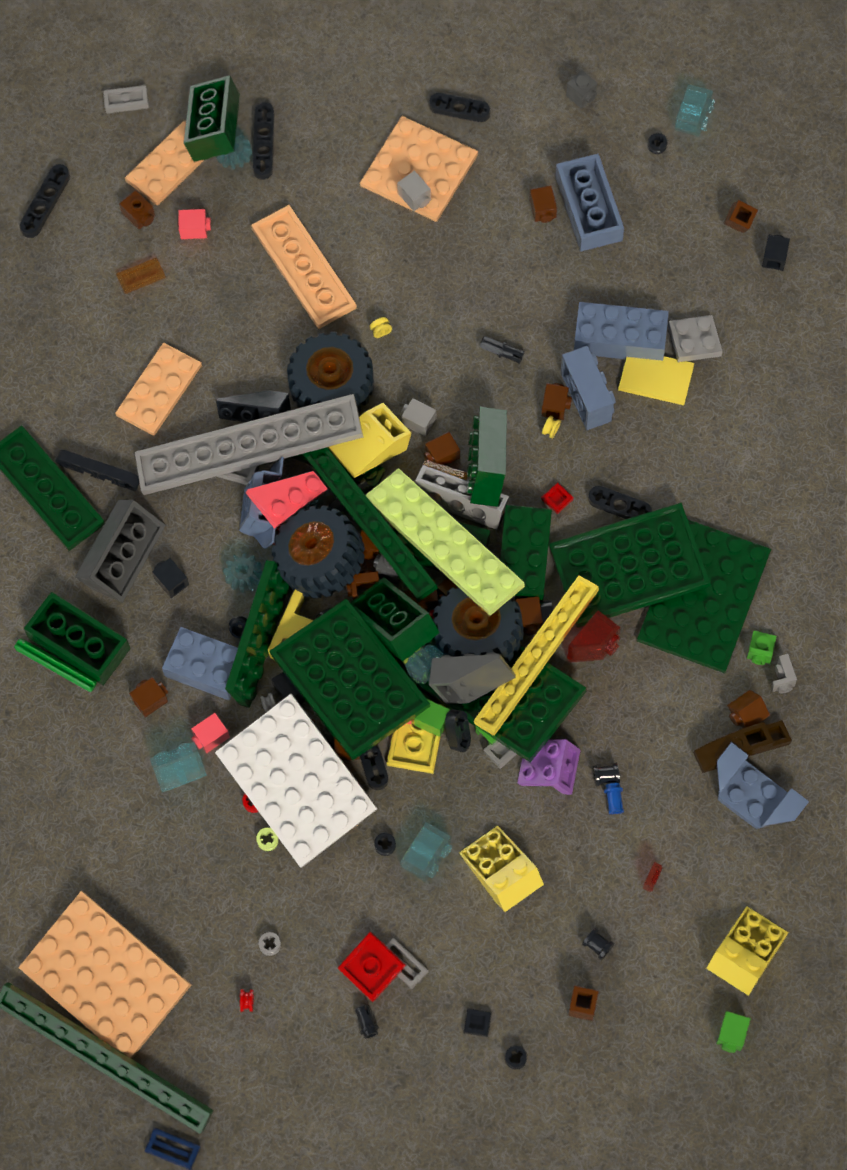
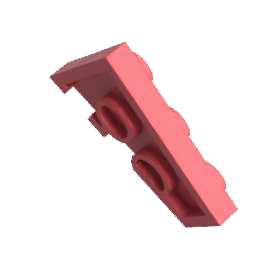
[246,471,328,529]

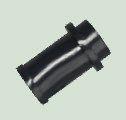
[355,1005,379,1039]

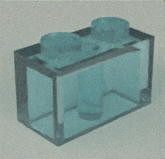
[675,84,715,137]
[150,742,207,793]
[400,822,452,882]

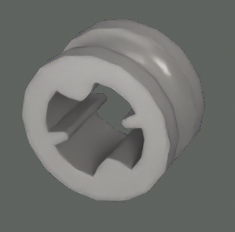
[260,693,276,713]
[259,932,281,956]

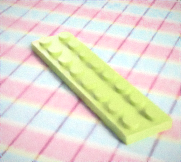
[365,468,525,616]

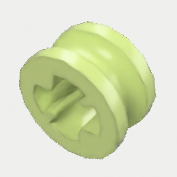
[256,828,278,851]

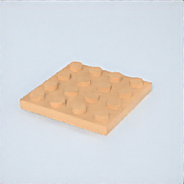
[360,116,478,222]

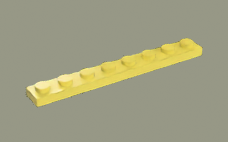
[474,575,599,736]

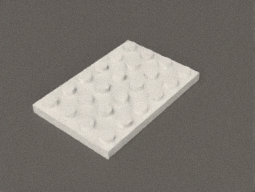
[215,694,378,868]

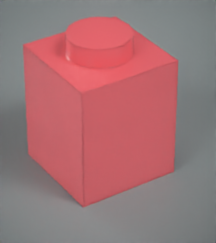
[179,209,211,239]
[191,713,230,753]

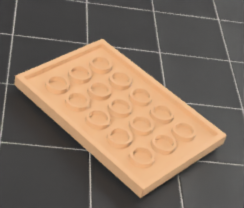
[18,891,191,1059]

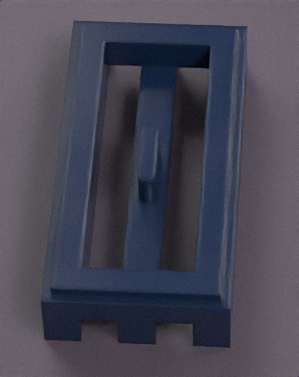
[144,1128,201,1170]

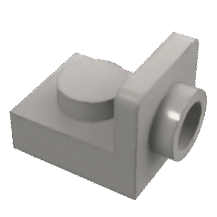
[771,654,797,694]

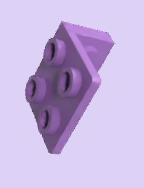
[517,740,581,795]

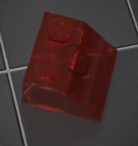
[567,611,621,663]

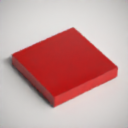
[338,932,407,1002]

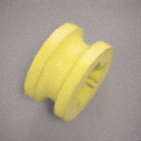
[370,317,392,338]
[542,416,561,439]

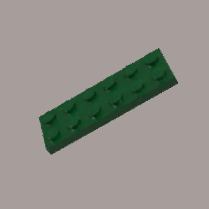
[0,425,105,551]
[225,560,290,708]

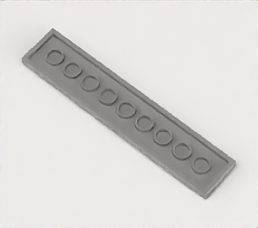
[135,394,364,495]

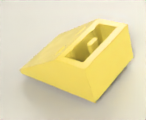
[327,403,411,478]
[459,826,544,912]
[706,906,788,996]

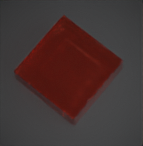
[643,862,663,892]

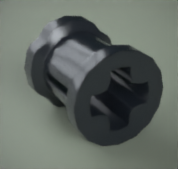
[593,762,620,787]
[582,928,615,960]

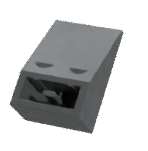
[429,652,516,704]

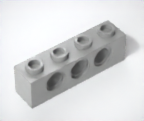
[415,465,509,530]

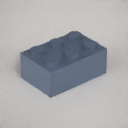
[561,346,616,431]
[162,627,238,701]

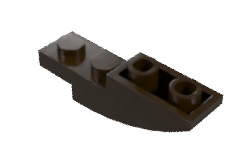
[693,720,792,773]

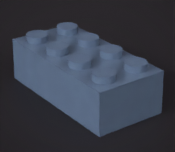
[555,154,624,252]
[574,302,669,361]

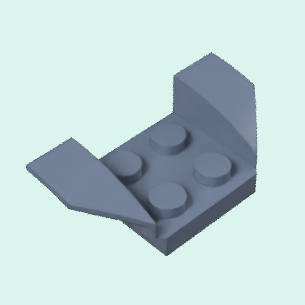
[239,457,284,549]
[717,742,809,829]

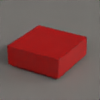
[541,482,574,514]

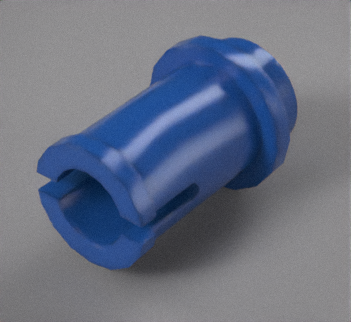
[604,783,624,814]

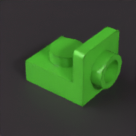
[747,630,777,665]

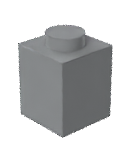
[397,171,431,211]
[400,398,437,437]

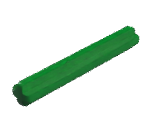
[14,638,97,692]

